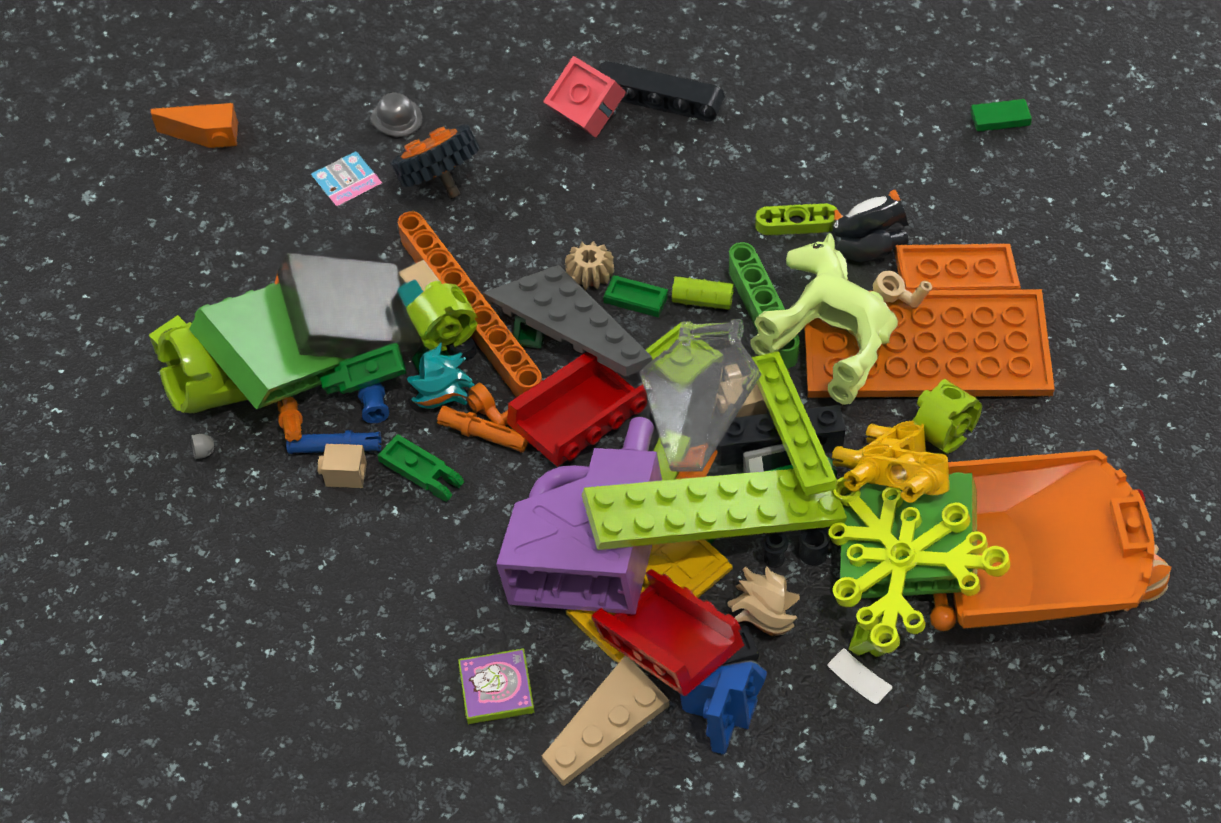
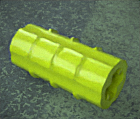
[672,276,734,310]

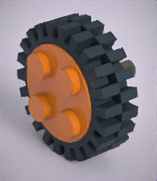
[390,124,480,198]

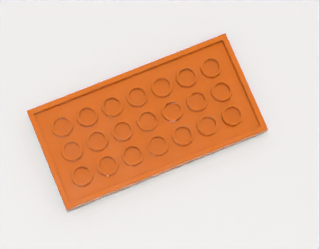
[803,289,1055,398]

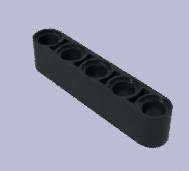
[597,61,725,121]

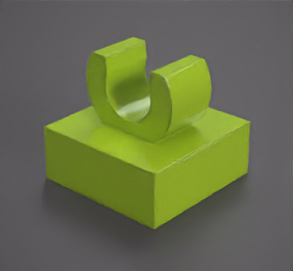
[848,616,890,657]

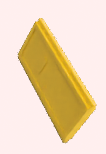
[566,539,733,663]

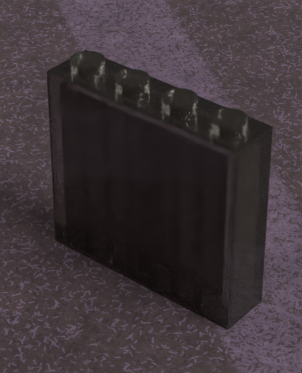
[277,253,421,363]

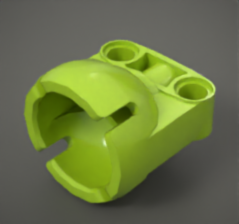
[157,325,248,413]

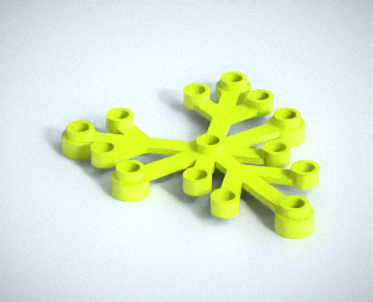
[829,477,1011,653]

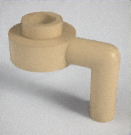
[873,271,932,308]

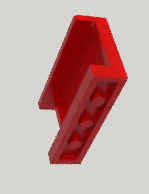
[507,352,648,467]
[591,569,744,697]

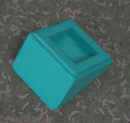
[397,279,423,308]

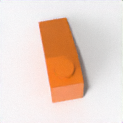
[151,103,238,148]

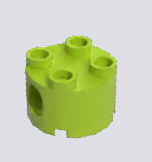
[406,281,478,351]
[912,379,982,453]

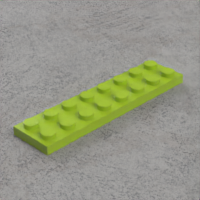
[581,469,847,550]

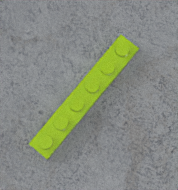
[749,351,837,496]

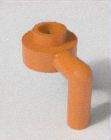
[466,383,508,426]

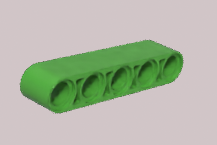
[729,242,800,369]

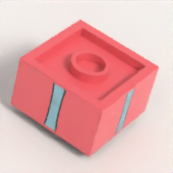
[543,56,626,138]

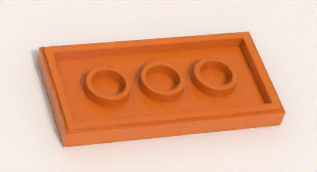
[894,244,1021,290]

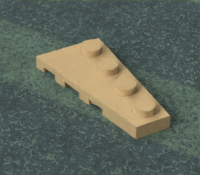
[542,656,669,786]

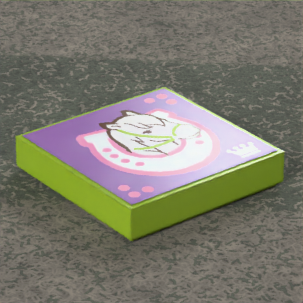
[458,648,534,724]

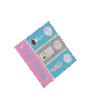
[311,151,382,206]

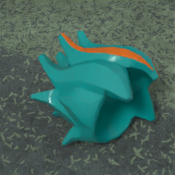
[407,342,475,409]

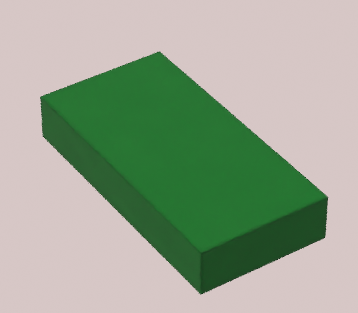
[970,99,1032,132]
[603,275,668,318]

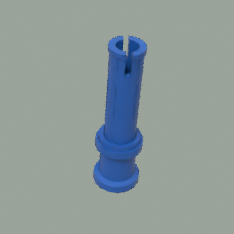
[353,340,390,423]

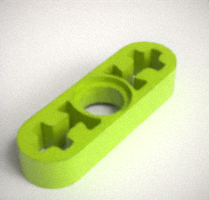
[755,203,838,235]

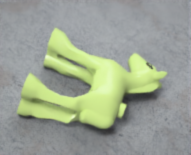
[751,233,898,405]

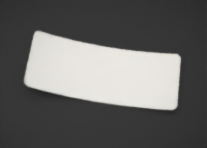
[828,648,892,704]

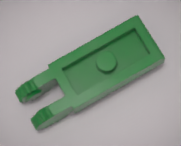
[377,434,464,502]

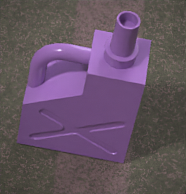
[496,417,662,614]

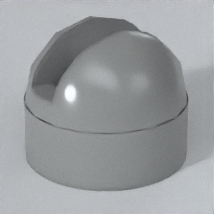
[191,434,214,459]

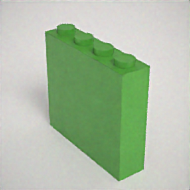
[189,281,354,410]
[840,472,978,598]

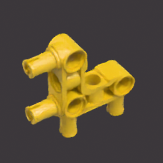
[832,421,950,503]

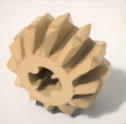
[565,241,614,291]

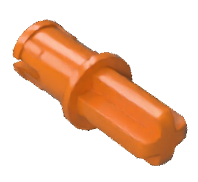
[277,396,303,442]

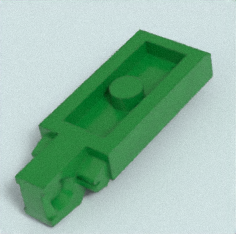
[320,343,407,394]

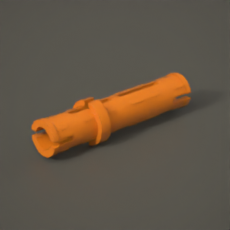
[437,405,528,453]

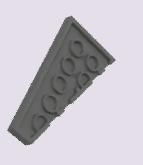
[483,265,652,376]

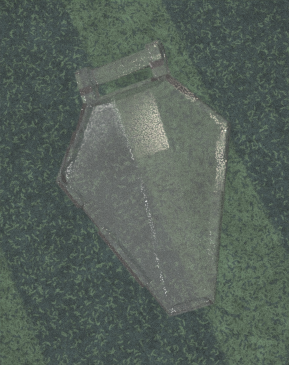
[639,319,761,472]

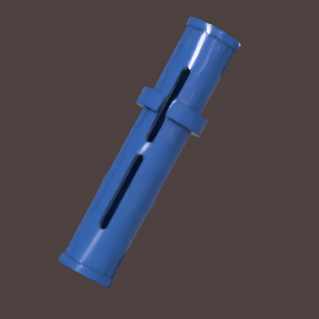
[286,430,382,454]

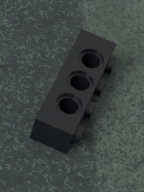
[716,405,846,466]

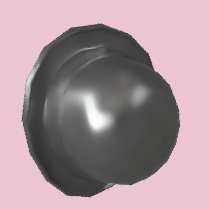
[370,92,423,137]

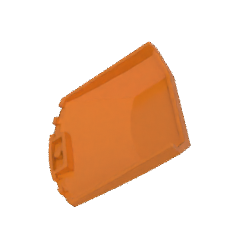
[948,450,1155,628]

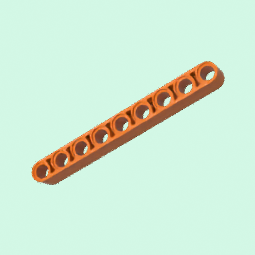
[398,211,542,398]

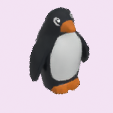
[832,190,909,239]

